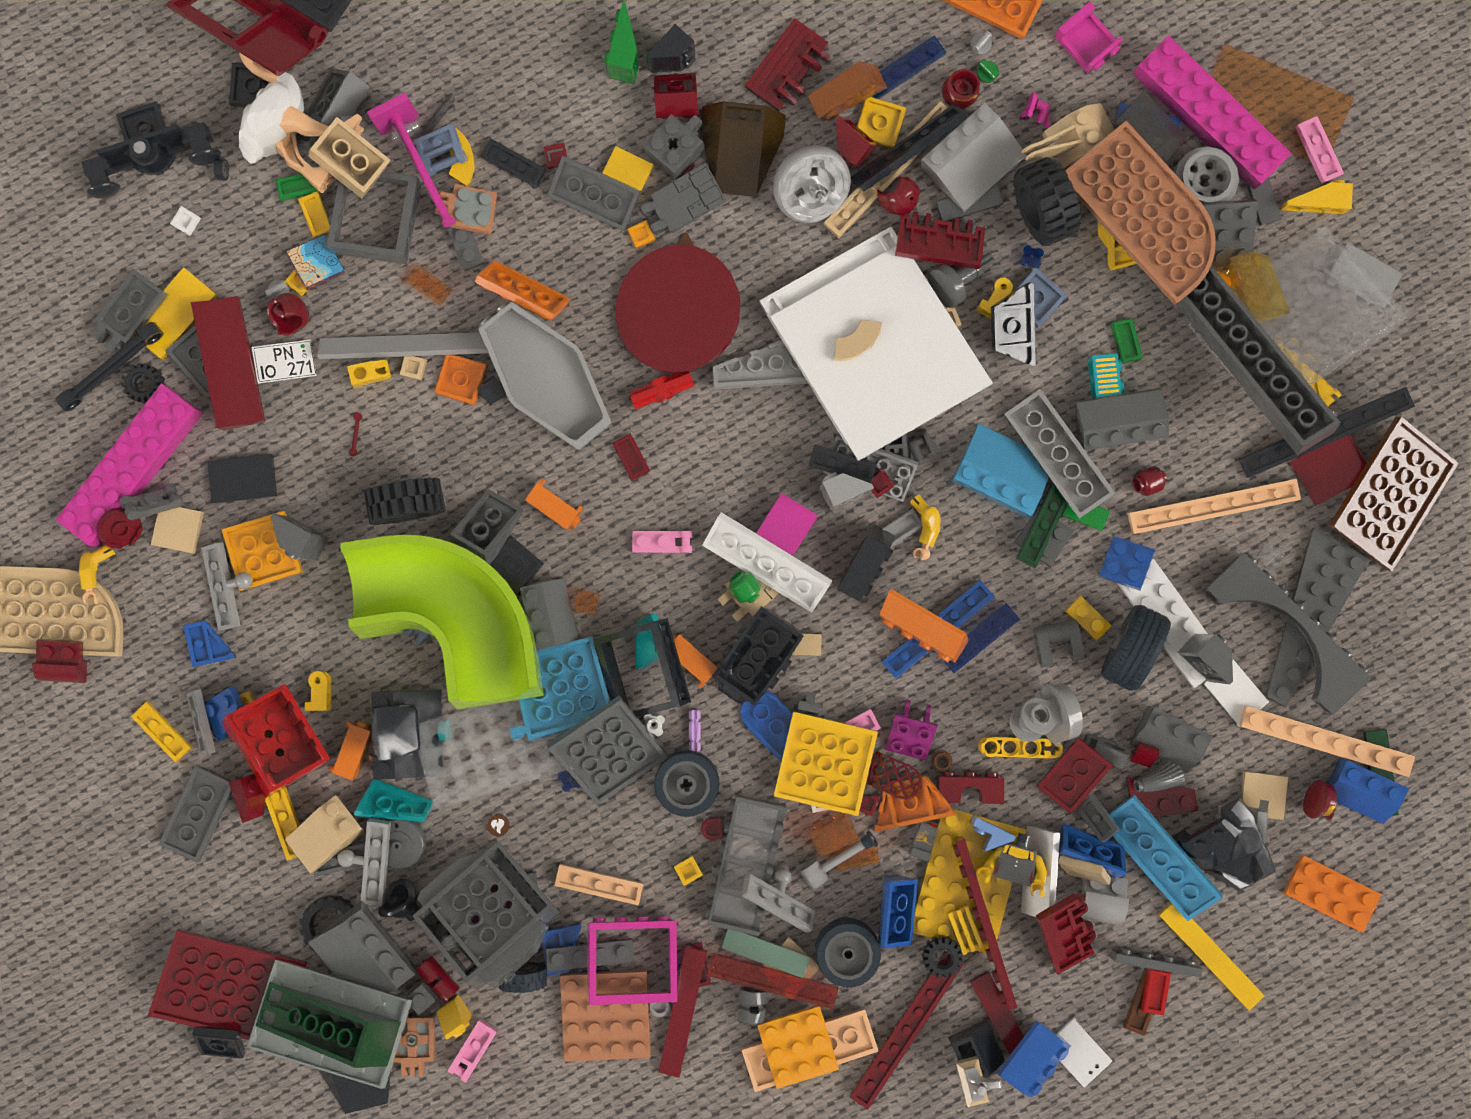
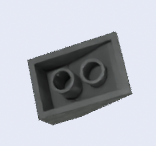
[450,489,523,565]

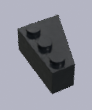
[837,523,895,602]

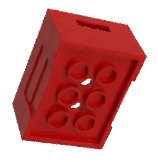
[222,684,330,798]

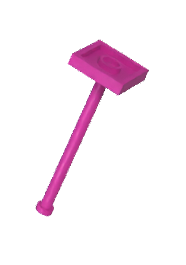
[367,92,456,227]

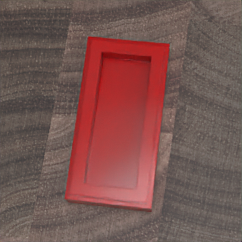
[1141,968,1171,1016]

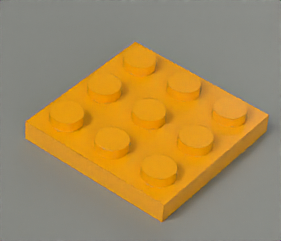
[222,511,303,591]
[757,1004,839,1089]

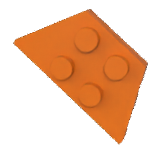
[874,776,956,832]

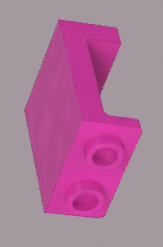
[1054,2,1123,74]
[756,493,818,556]

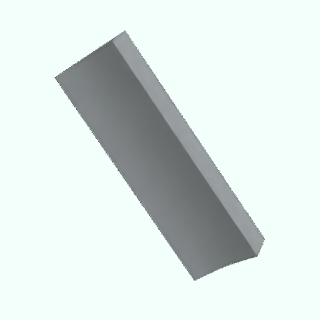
[1004,389,1116,519]

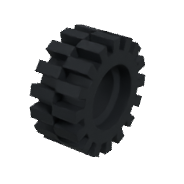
[121,363,166,404]
[922,935,963,978]

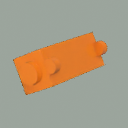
[525,478,584,531]
[673,634,718,689]
[329,721,372,780]

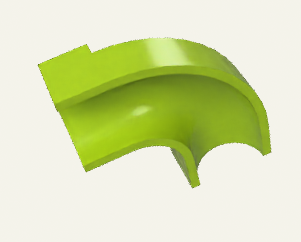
[340,535,544,710]

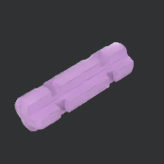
[689,709,701,752]

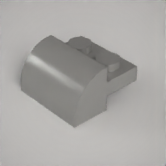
[1081,878,1129,925]

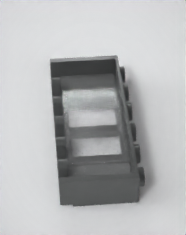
[705,794,787,936]

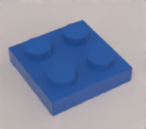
[1099,536,1155,591]

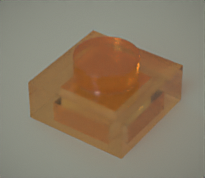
[574,590,600,615]

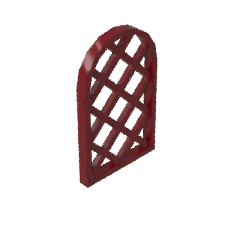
[866,751,922,800]

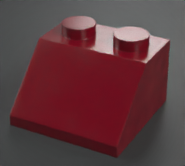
[654,73,699,120]
[836,116,878,166]

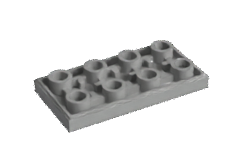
[823,433,918,502]

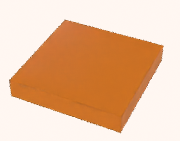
[434,355,488,406]

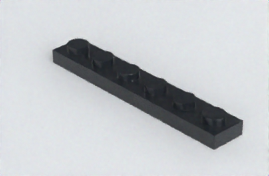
[851,104,967,192]

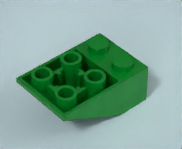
[604,2,640,85]

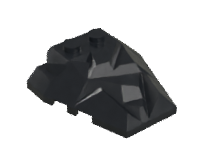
[1171,797,1276,892]

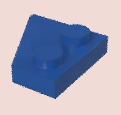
[204,686,244,742]
[542,923,582,976]

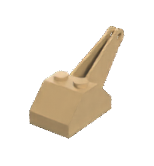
[1022,103,1115,170]

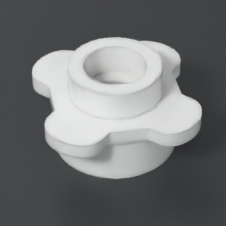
[644,714,665,736]

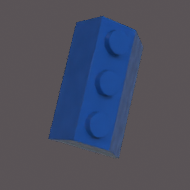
[1328,757,1409,824]
[1058,824,1127,879]
[878,875,918,949]
[997,1020,1071,1098]

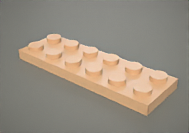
[742,1008,878,1092]

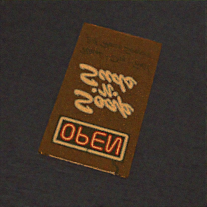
[1212,44,1354,162]

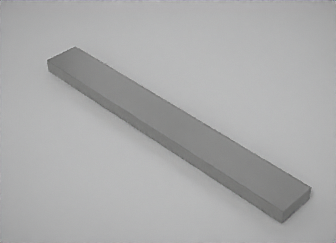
[317,332,488,359]

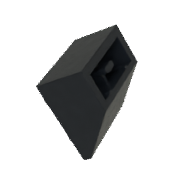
[948,1020,1005,1078]

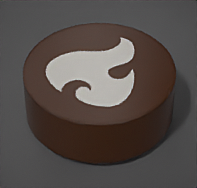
[487,814,510,837]

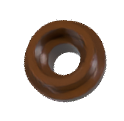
[931,750,952,772]

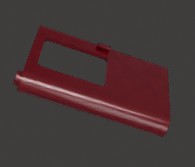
[166,0,328,76]

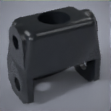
[365,703,421,761]

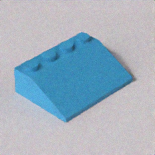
[951,424,1049,518]

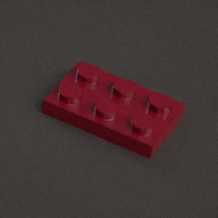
[1037,737,1113,814]

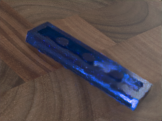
[873,35,946,99]
[941,603,1020,674]

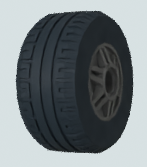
[1101,605,1171,691]

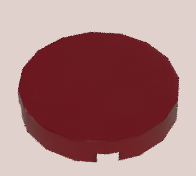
[96,507,143,549]

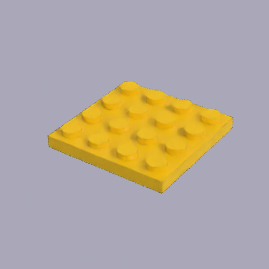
[774,711,878,816]

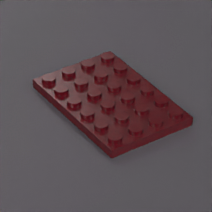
[148,929,307,1040]

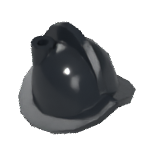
[378,879,419,921]

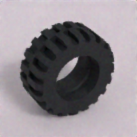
[1013,157,1082,246]

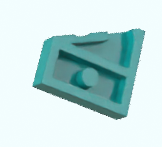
[635,613,662,670]

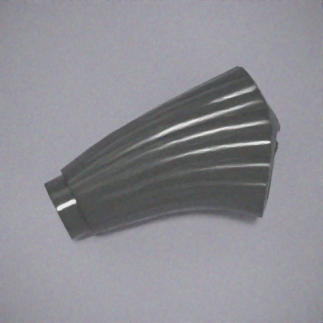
[1134,758,1185,792]

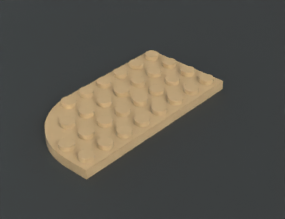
[0,566,123,656]

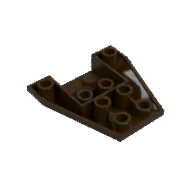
[700,101,786,197]

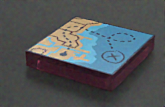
[285,234,345,290]

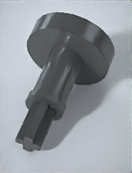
[929,252,995,308]

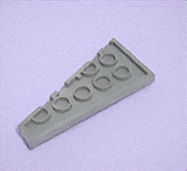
[713,340,808,390]

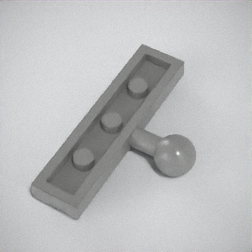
[201,543,253,631]
[337,818,391,907]
[741,868,815,933]

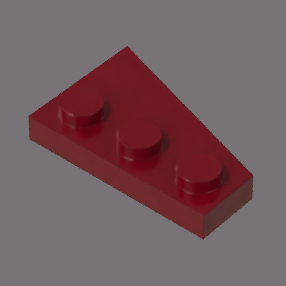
[1126,777,1198,817]

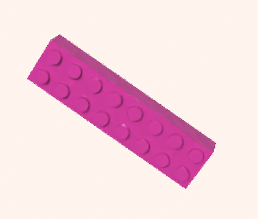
[1133,35,1292,189]
[55,383,204,547]

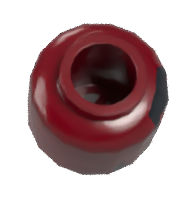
[1132,466,1167,496]

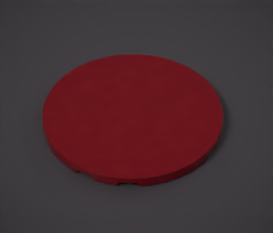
[615,245,741,373]

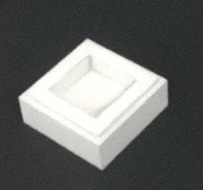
[170,206,201,236]

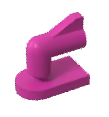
[1019,92,1050,128]

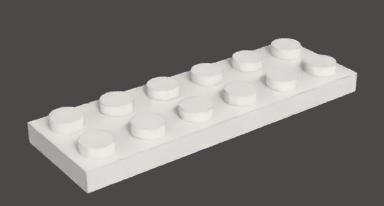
[702,512,832,613]
[1117,559,1208,688]

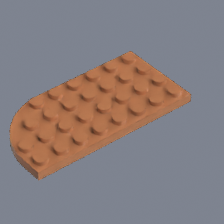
[1065,121,1216,305]

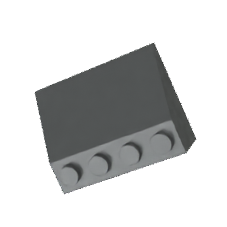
[308,901,415,992]

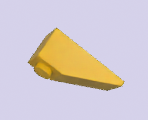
[1280,180,1353,214]

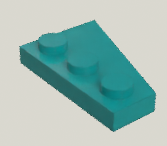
[354,780,434,822]

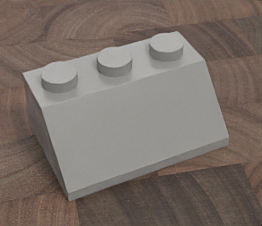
[819,472,874,510]

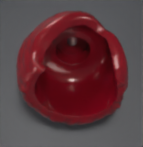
[877,176,920,215]
[267,293,309,336]

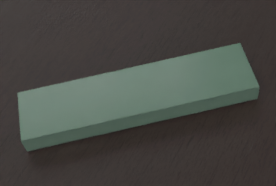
[722,929,811,978]

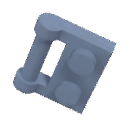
[414,124,467,177]

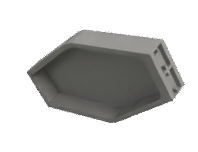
[478,302,612,451]

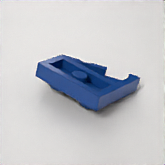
[183,621,236,667]

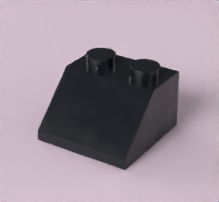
[646,24,695,73]

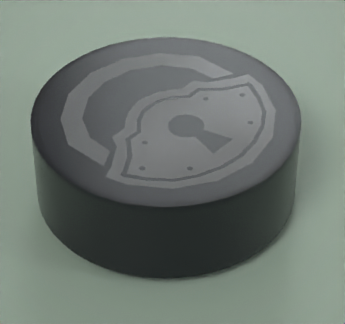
[213,159,229,181]

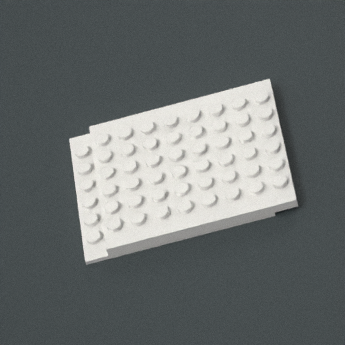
[759,227,993,461]

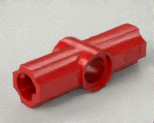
[628,372,695,410]

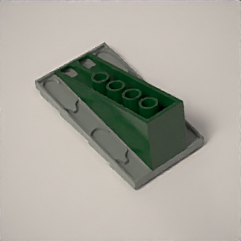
[247,960,412,1089]

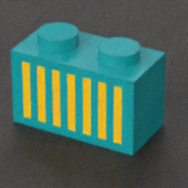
[1087,353,1124,399]

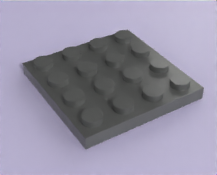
[547,696,668,805]

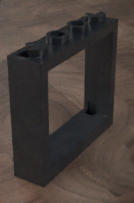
[594,618,691,717]

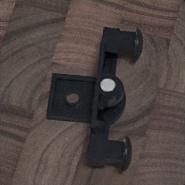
[81,101,221,199]

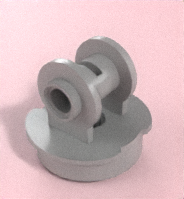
[1010,683,1083,745]

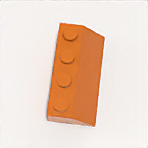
[880,589,968,663]

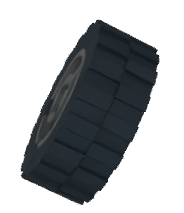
[499,962,547,993]

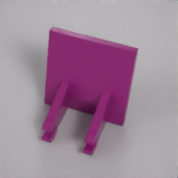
[884,699,938,760]

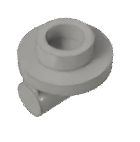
[970,30,992,55]
[265,280,290,299]

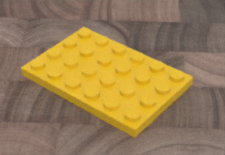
[913,809,1027,953]

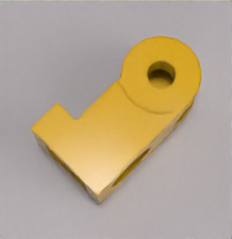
[976,278,1013,319]
[347,360,391,389]
[305,671,331,711]

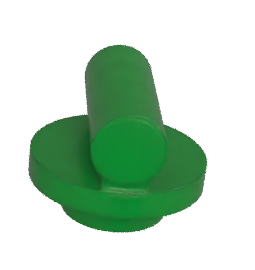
[977,59,1000,83]

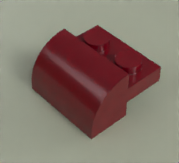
[32,639,87,683]

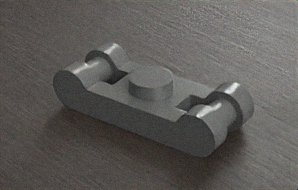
[119,484,183,520]

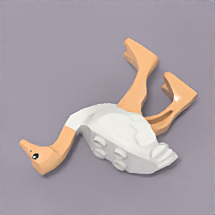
[239,53,364,193]

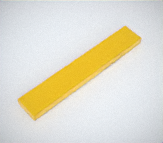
[1158,902,1264,1011]

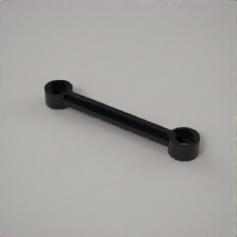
[55,322,164,412]

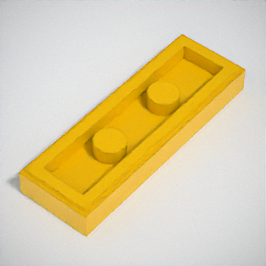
[131,701,193,762]

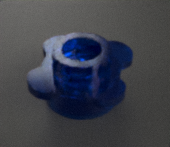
[1020,245,1044,269]
[558,771,581,792]

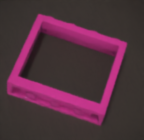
[587,916,677,1005]

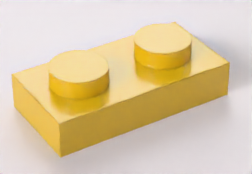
[1065,596,1112,641]

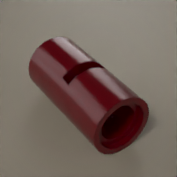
[415,955,460,1003]

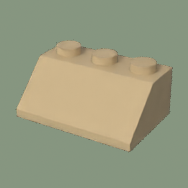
[309,117,391,199]

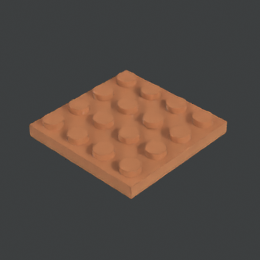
[560,969,651,1062]

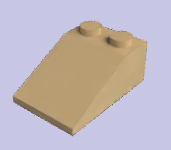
[285,795,365,874]

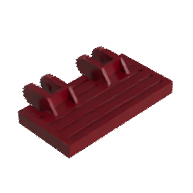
[745,18,830,112]
[895,211,985,269]
[1036,893,1096,975]

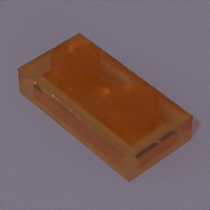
[405,264,453,307]
[833,845,880,871]

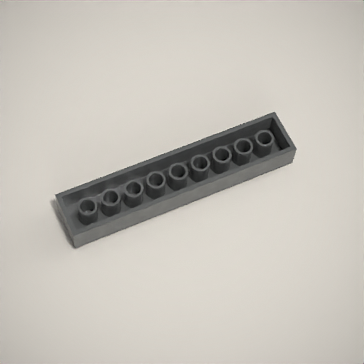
[1176,265,1341,456]

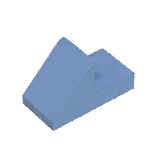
[969,815,1016,851]

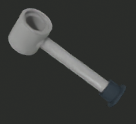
[799,831,878,890]

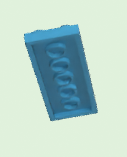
[1109,795,1223,921]

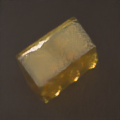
[1226,252,1290,322]

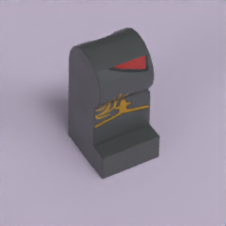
[908,820,939,862]

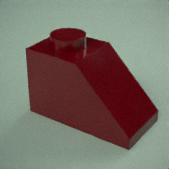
[229,774,265,823]

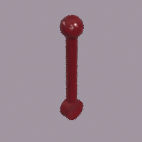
[349,412,363,456]

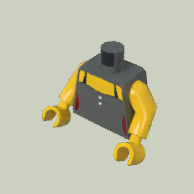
[977,833,1047,897]

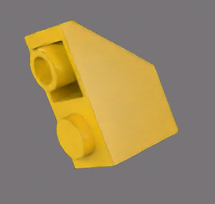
[436,995,473,1039]

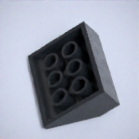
[372,690,443,780]

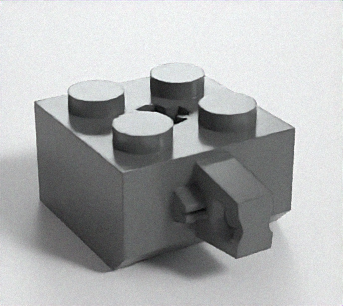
[643,114,705,180]

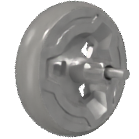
[773,145,851,223]

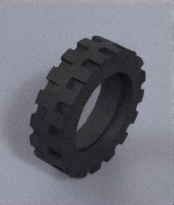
[300,895,354,952]

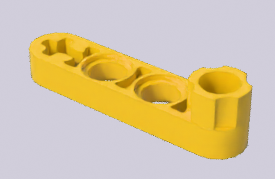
[978,736,1063,758]

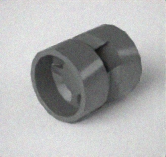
[737,986,767,1024]

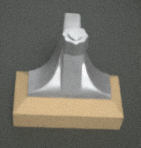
[955,1056,1002,1107]

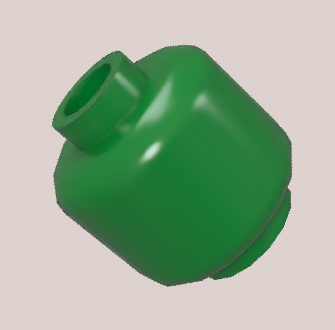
[729,571,761,603]

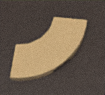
[834,320,882,361]

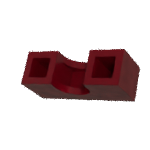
[937,771,1004,804]

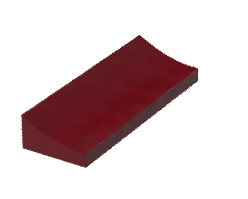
[191,296,266,431]

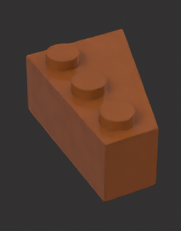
[808,61,887,121]

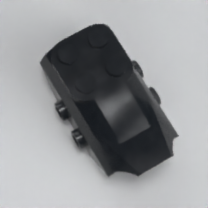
[712,606,804,706]

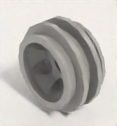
[1173,147,1239,203]

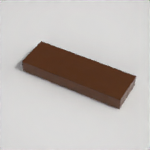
[1123,968,1152,1036]

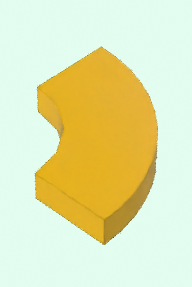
[449,128,475,187]

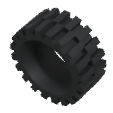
[363,477,446,525]

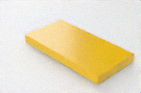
[146,267,218,360]

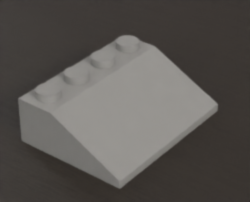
[921,103,1027,213]

